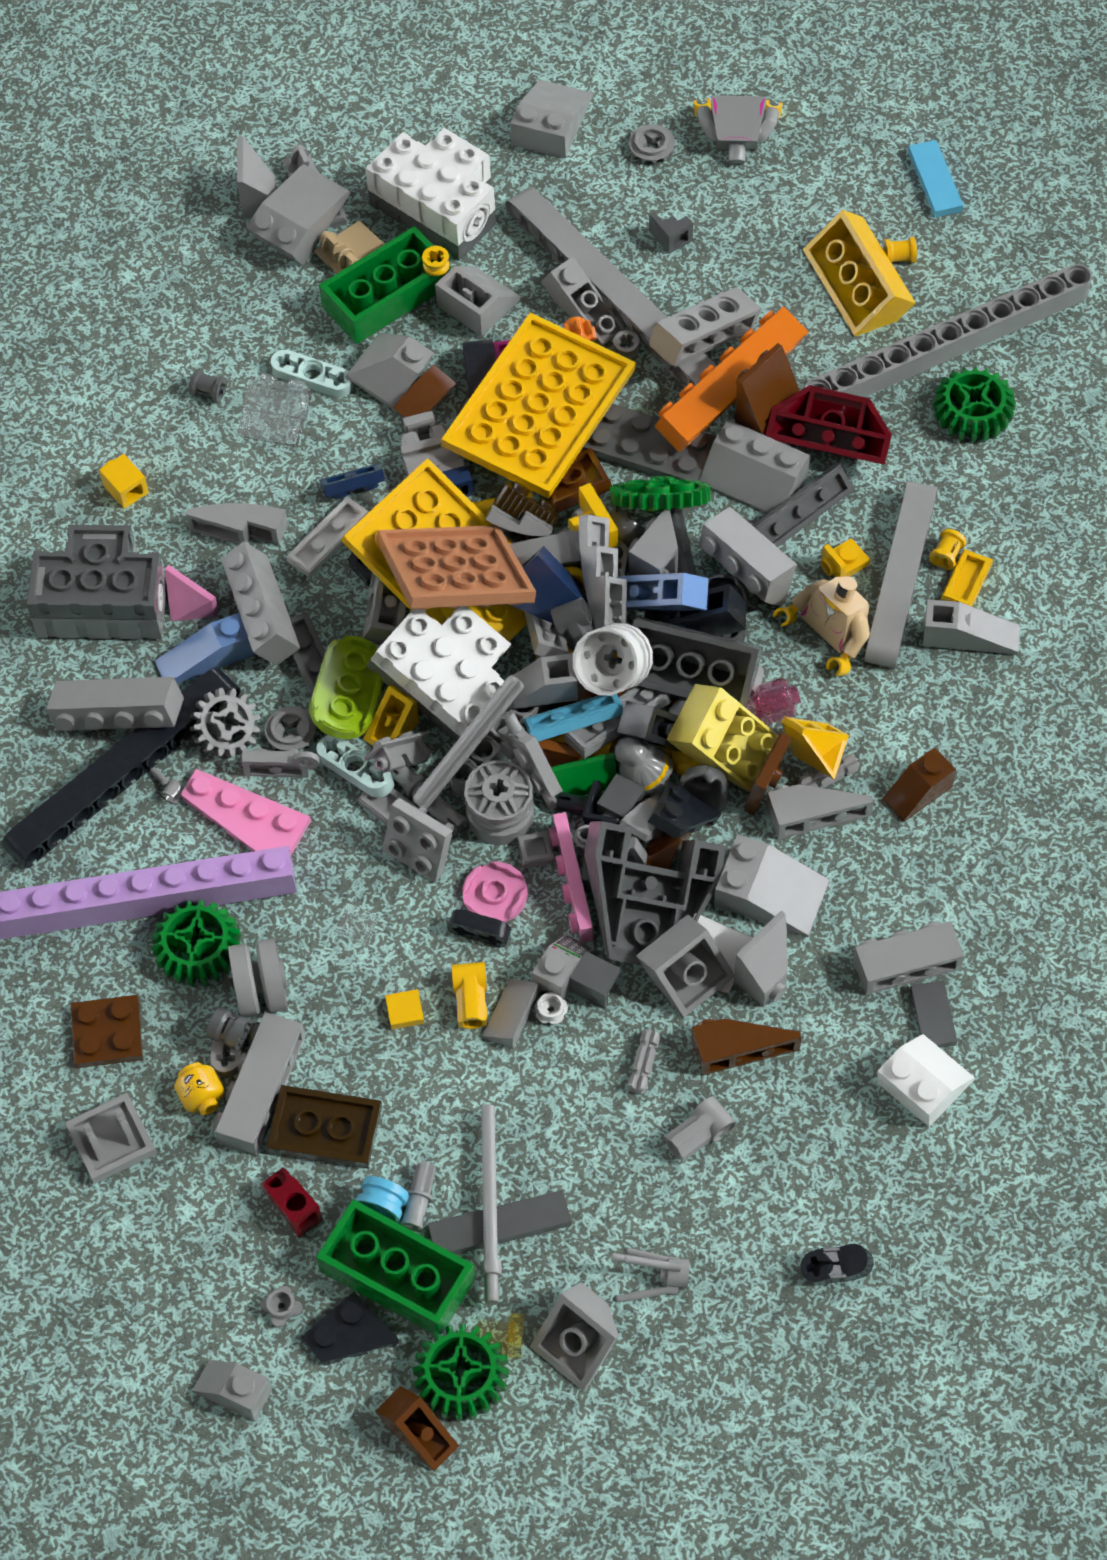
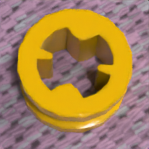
[422,246,450,276]

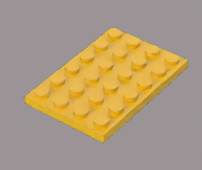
[441,313,636,498]
[341,458,527,642]

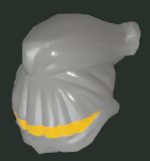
[614,735,673,798]

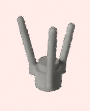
[611,1248,689,1302]

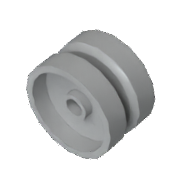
[228,938,288,1017]

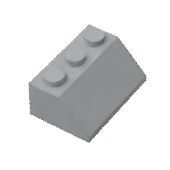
[699,420,810,514]
[699,507,797,607]

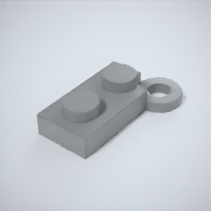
[242,748,319,778]

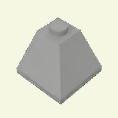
[237,136,277,219]
[346,333,434,410]
[734,910,787,1007]
[530,1282,619,1391]

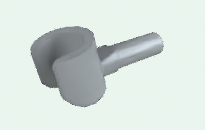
[149,767,183,805]

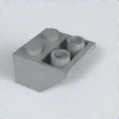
[435,266,520,337]
[627,509,678,576]

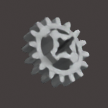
[190,688,260,758]

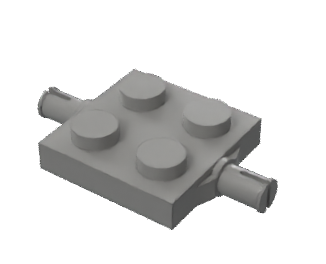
[497,710,562,810]

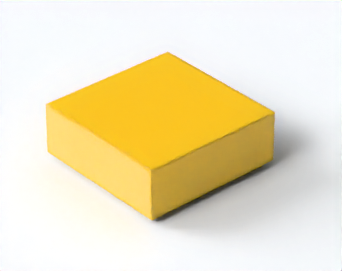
[385,989,424,1030]

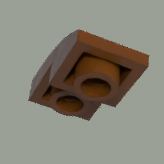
[393,364,457,418]

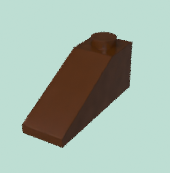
[691,1018,802,1076]

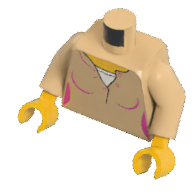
[773,576,870,676]

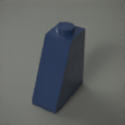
[509,546,590,624]

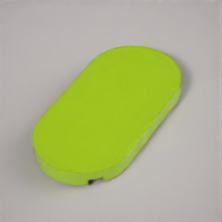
[309,635,383,739]

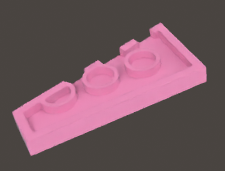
[181,769,311,855]

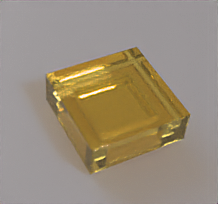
[507,1313,525,1359]

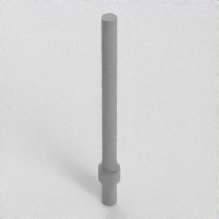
[480,1104,502,1305]

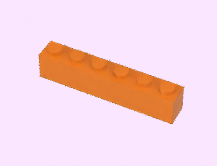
[654,306,809,453]

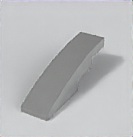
[579,515,627,629]

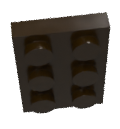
[266,1085,382,1169]

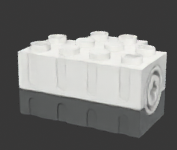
[366,128,496,261]
[366,606,511,743]

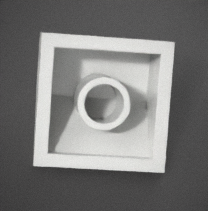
[877,1034,975,1127]

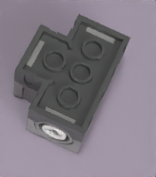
[27,525,167,640]

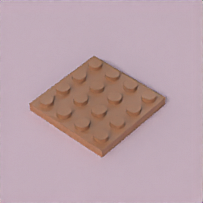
[376,525,536,610]

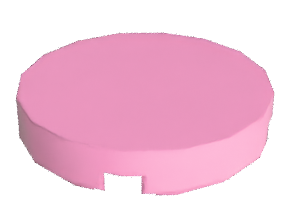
[462,861,528,923]

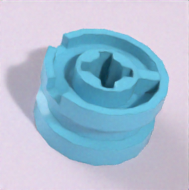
[355,1176,409,1223]

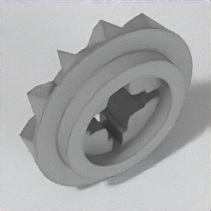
[629,124,675,164]
[265,706,316,751]

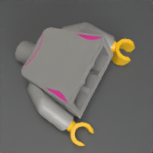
[693,96,783,164]

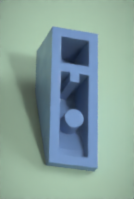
[618,573,709,611]
[155,613,255,683]

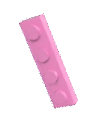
[548,812,593,943]

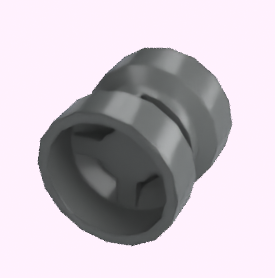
[206,1007,252,1051]

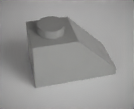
[192,1360,272,1422]

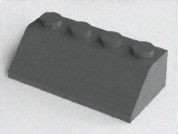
[633,617,763,708]

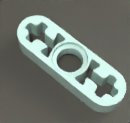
[271,350,353,398]
[316,735,394,798]

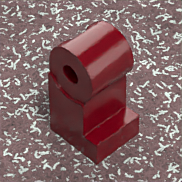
[260,1167,323,1239]

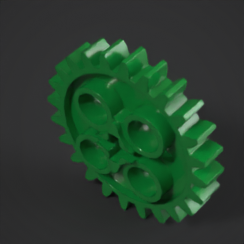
[610,476,711,512]

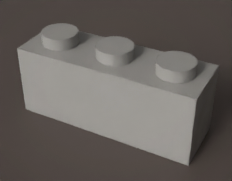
[853,921,964,995]

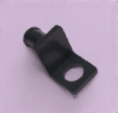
[556,780,620,825]

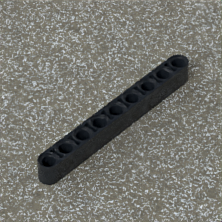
[2,667,241,868]

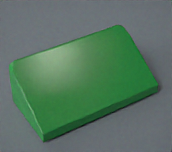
[551,753,617,799]

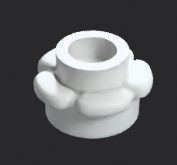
[535,992,568,1025]

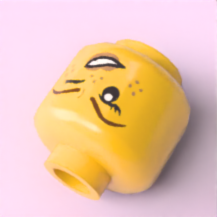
[174,1062,225,1115]

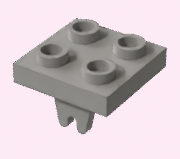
[382,798,455,882]
[65,1093,157,1184]

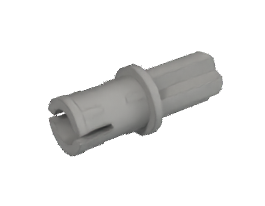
[400,1161,436,1232]

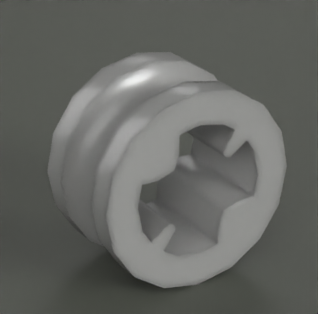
[613,330,640,359]

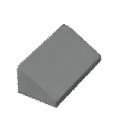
[482,979,540,1049]

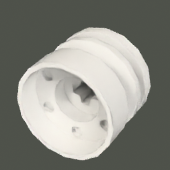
[573,623,653,696]

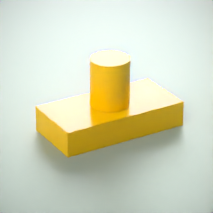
[568,483,618,548]

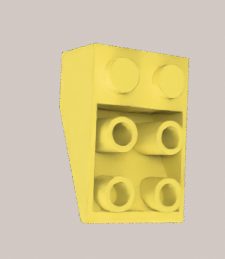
[666,684,779,792]

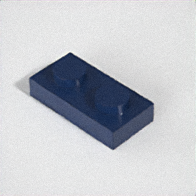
[319,463,385,499]

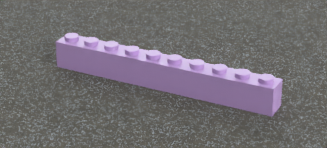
[0,846,297,939]

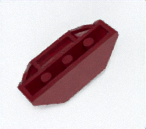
[765,385,892,465]

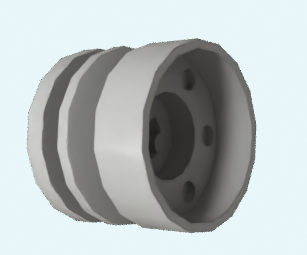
[464,760,534,845]

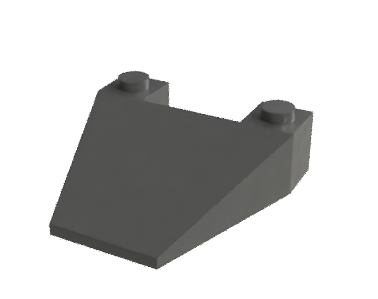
[584,821,726,966]

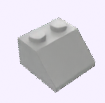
[636,915,734,1017]

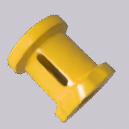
[883,236,917,263]
[929,528,967,570]

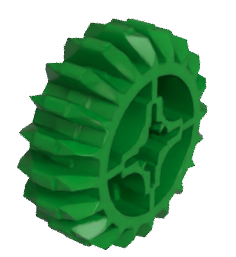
[933,365,1016,443]
[151,899,241,987]
[412,1323,509,1422]

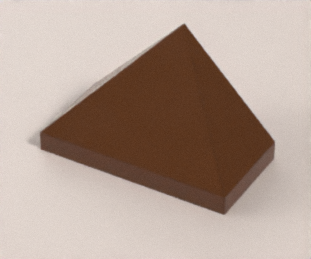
[645,832,692,870]

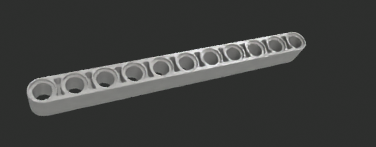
[505,186,717,388]
[805,264,1092,397]

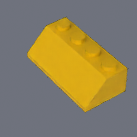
[802,209,916,336]

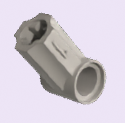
[664,1096,737,1162]

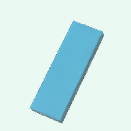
[908,140,963,218]
[523,694,623,742]

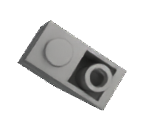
[513,653,578,708]

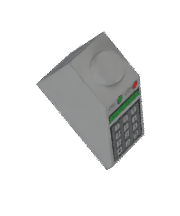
[532,934,595,1000]

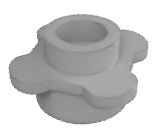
[261,1286,303,1327]

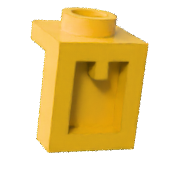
[820,538,870,577]

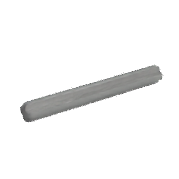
[413,675,524,809]

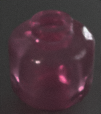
[752,677,802,723]

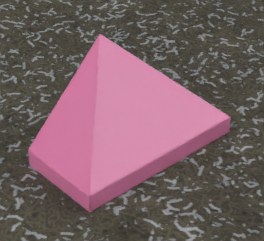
[165,565,219,621]

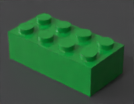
[319,226,451,344]
[316,1199,476,1335]

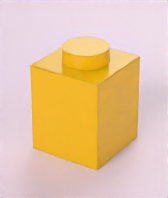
[99,454,149,509]

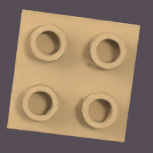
[314,220,384,274]

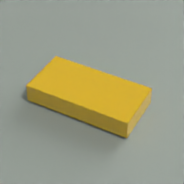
[941,549,993,607]

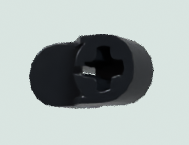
[800,1244,874,1286]

